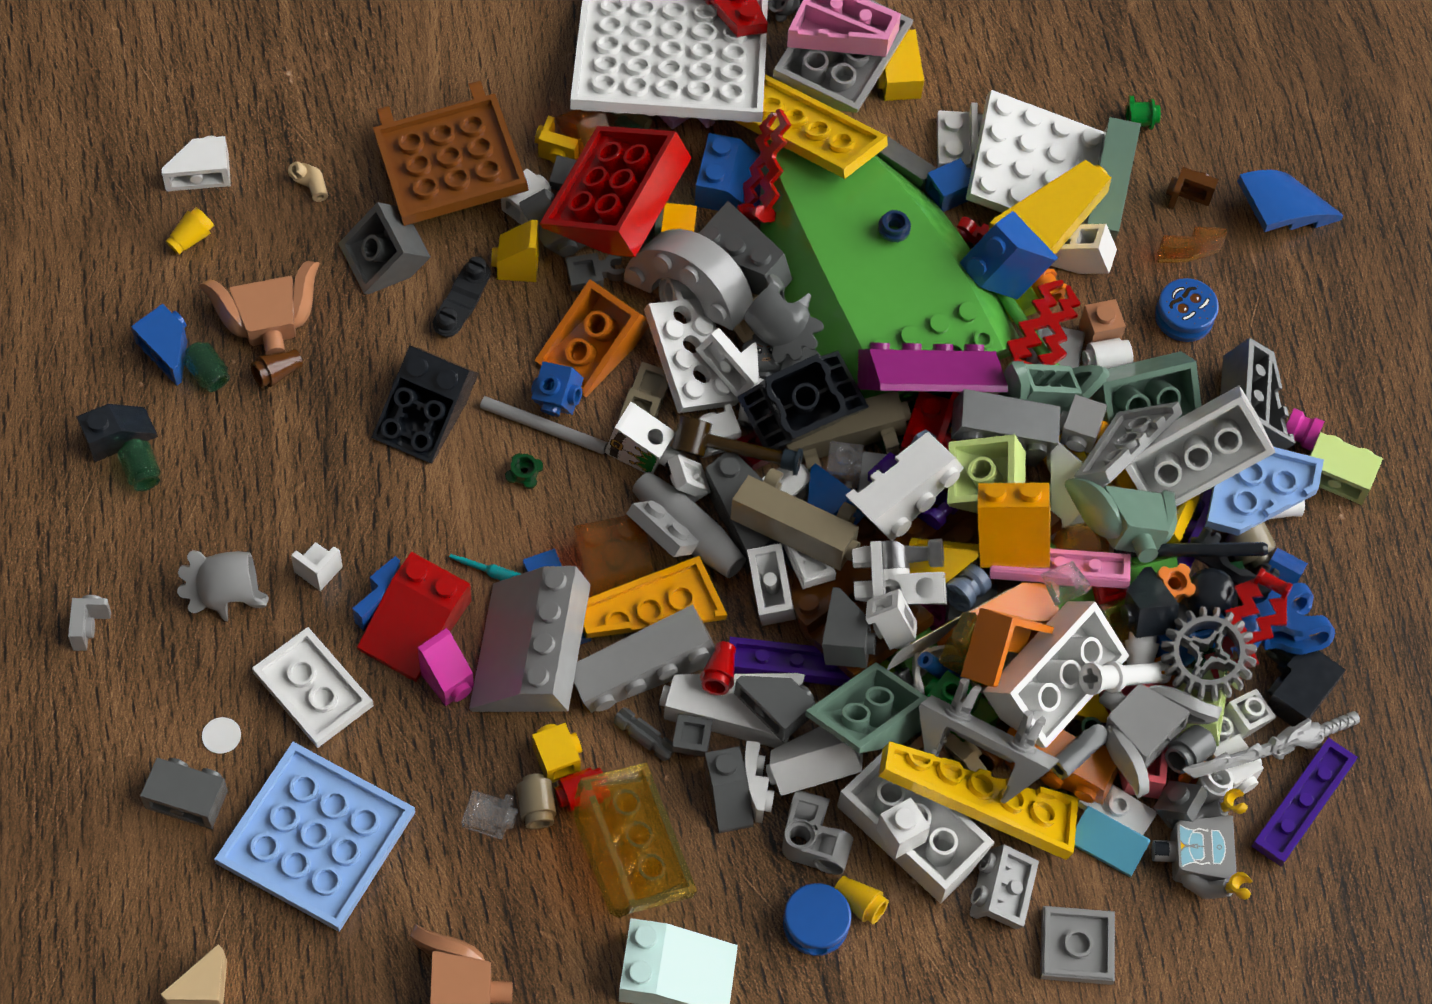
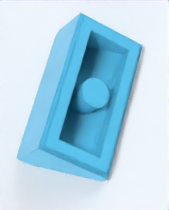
[1074,806,1150,878]

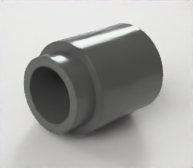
[1165,725,1216,774]

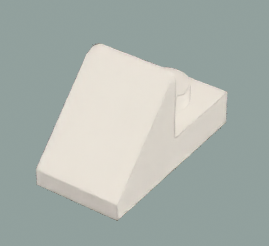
[695,328,759,397]

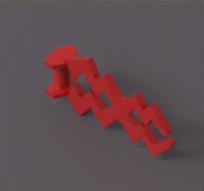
[737,109,791,223]
[1007,280,1081,365]
[1204,568,1293,679]

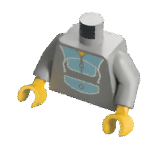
[1151,788,1253,900]

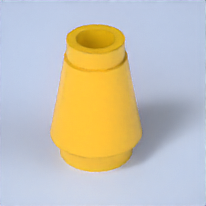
[165,207,214,255]
[834,875,889,924]

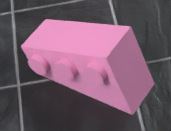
[787,0,901,57]

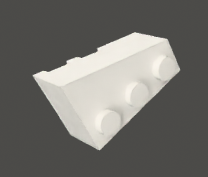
[846,432,964,541]

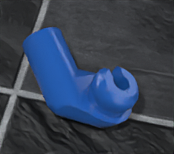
[918,651,967,679]

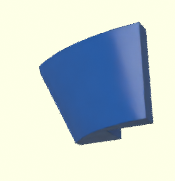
[1237,170,1343,232]

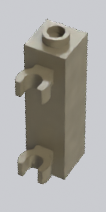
[787,391,911,472]
[730,468,860,571]

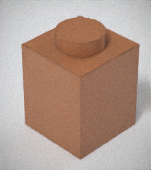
[1079,299,1126,347]

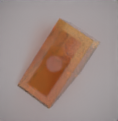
[555,110,609,156]

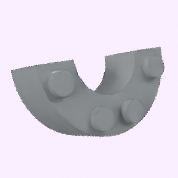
[624,229,753,330]

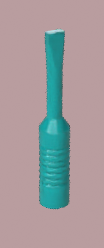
[449,554,521,581]

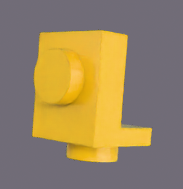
[535,115,579,163]

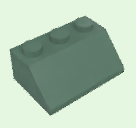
[1092,351,1201,424]

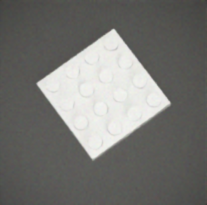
[966,90,1104,224]

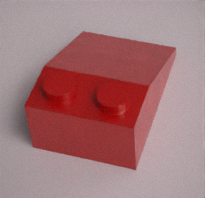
[357,551,472,682]

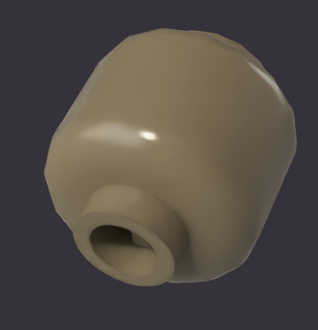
[1225,522,1276,569]

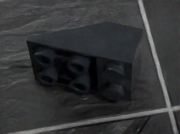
[371,345,479,464]

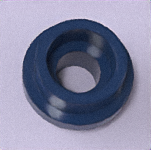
[878,210,911,242]

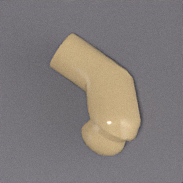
[288,161,328,202]

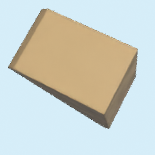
[161,944,227,1004]

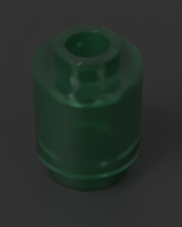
[183,342,230,392]
[118,439,161,491]

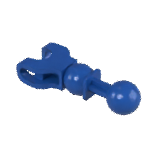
[1156,583,1335,667]

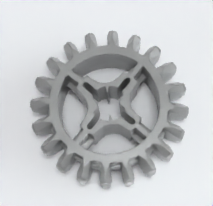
[1161,607,1257,702]

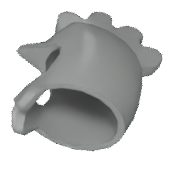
[177,550,269,621]

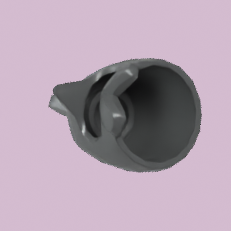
[744,274,824,363]

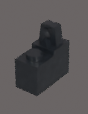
[1265,648,1346,727]

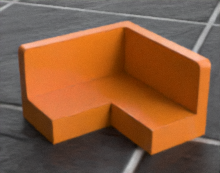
[961,607,1054,687]

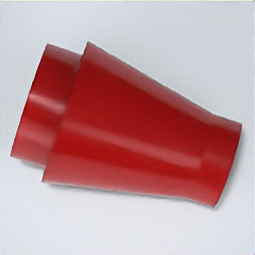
[700,641,736,696]

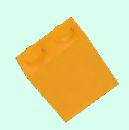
[977,483,1051,568]

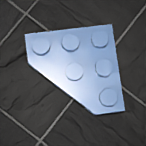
[1205,447,1324,536]

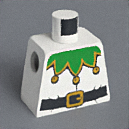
[604,402,686,474]

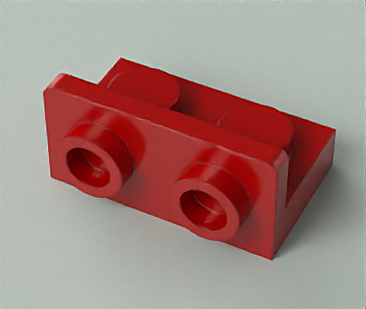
[900,391,959,453]

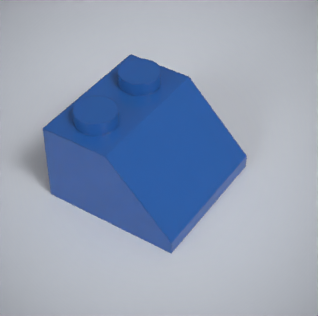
[694,133,761,211]
[960,211,1058,300]

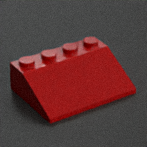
[540,125,692,257]

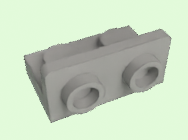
[970,844,1039,929]

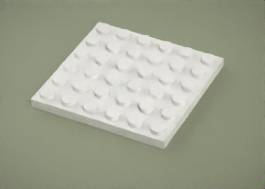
[570,0,768,122]

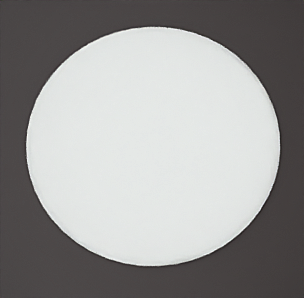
[202,717,241,754]

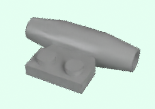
[626,472,746,578]

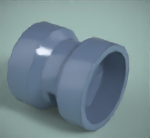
[946,564,991,612]

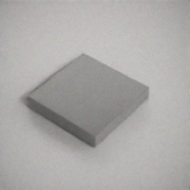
[1040,906,1115,985]

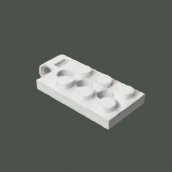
[644,278,739,413]

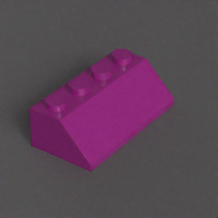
[857,342,1008,392]

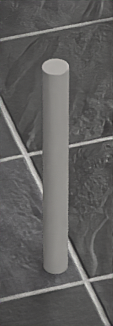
[480,396,608,454]

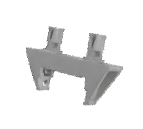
[919,678,1059,804]

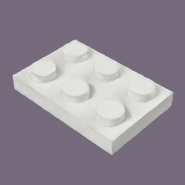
[252,627,374,748]

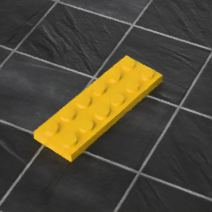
[732,74,888,179]

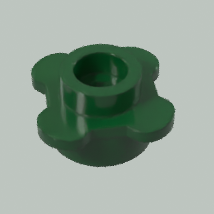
[505,453,543,489]

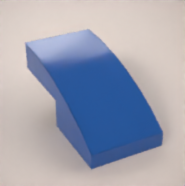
[352,556,401,631]

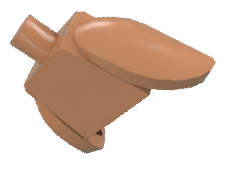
[199,261,320,355]
[410,924,513,1004]

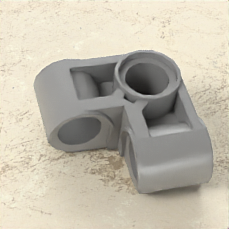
[782,790,853,875]

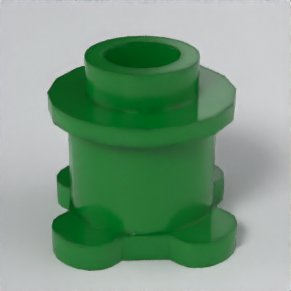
[1125,95,1161,130]

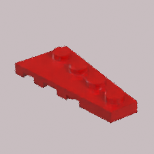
[704,0,768,37]

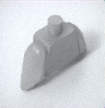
[1099,684,1222,799]

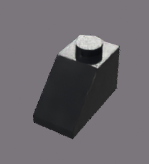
[76,404,158,462]
[1120,567,1179,638]

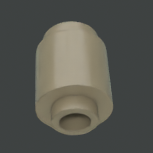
[517,774,556,829]

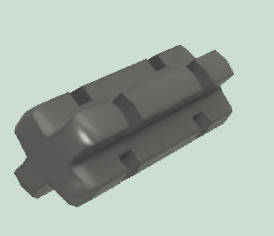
[614,707,674,761]

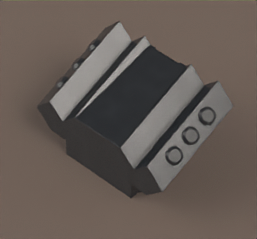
[737,351,869,450]

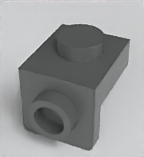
[1153,780,1209,829]

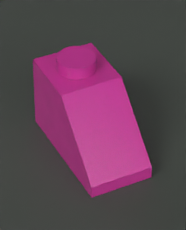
[418,628,474,706]

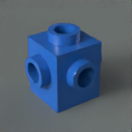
[531,361,584,417]

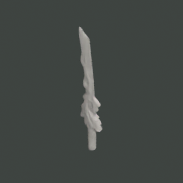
[1182,711,1360,778]

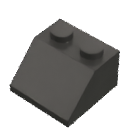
[338,202,431,294]

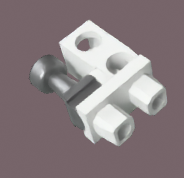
[852,539,947,605]

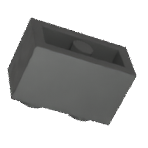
[140,758,228,829]

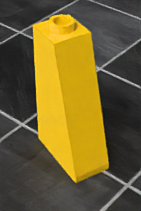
[989,160,1112,255]

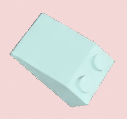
[619,918,738,1004]

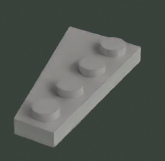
[1074,402,1182,487]

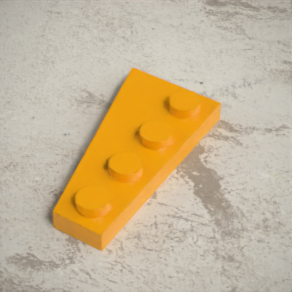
[583,556,727,639]

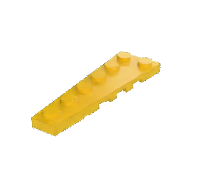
[878,741,1079,860]

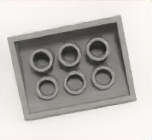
[772,0,913,113]
[469,566,591,712]

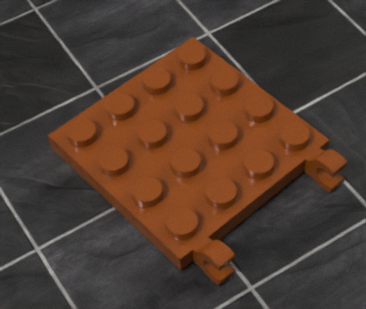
[373,80,529,226]

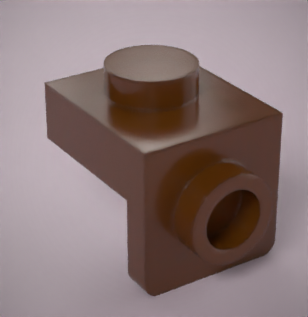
[1166,167,1219,209]

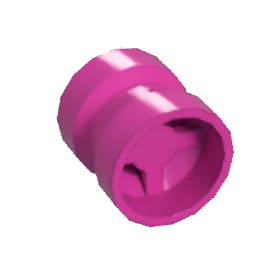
[1286,408,1325,451]

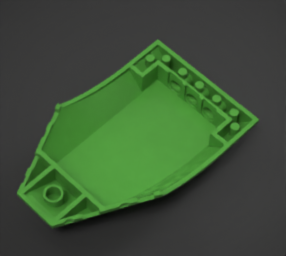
[760,140,1019,402]

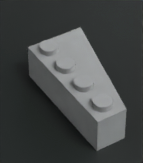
[574,604,715,713]

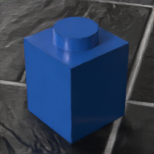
[925,158,972,212]

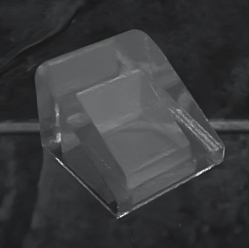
[1041,561,1091,606]

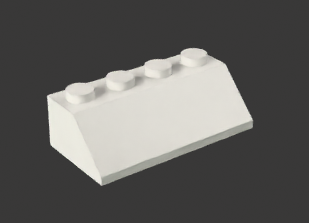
[1125,385,1275,507]
[983,601,1129,748]
[837,753,994,904]

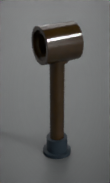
[671,416,803,476]

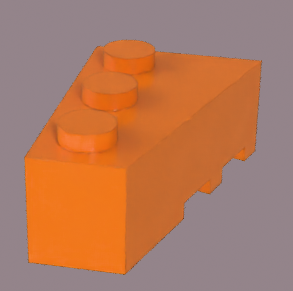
[1005,726,1119,805]

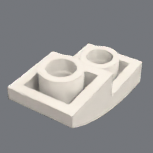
[1216,689,1276,747]
[744,741,774,823]

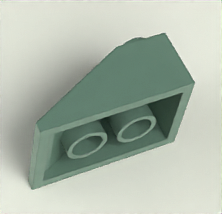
[805,662,928,753]

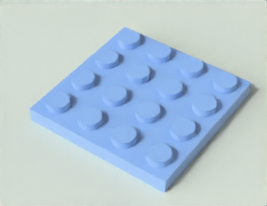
[215,742,415,932]

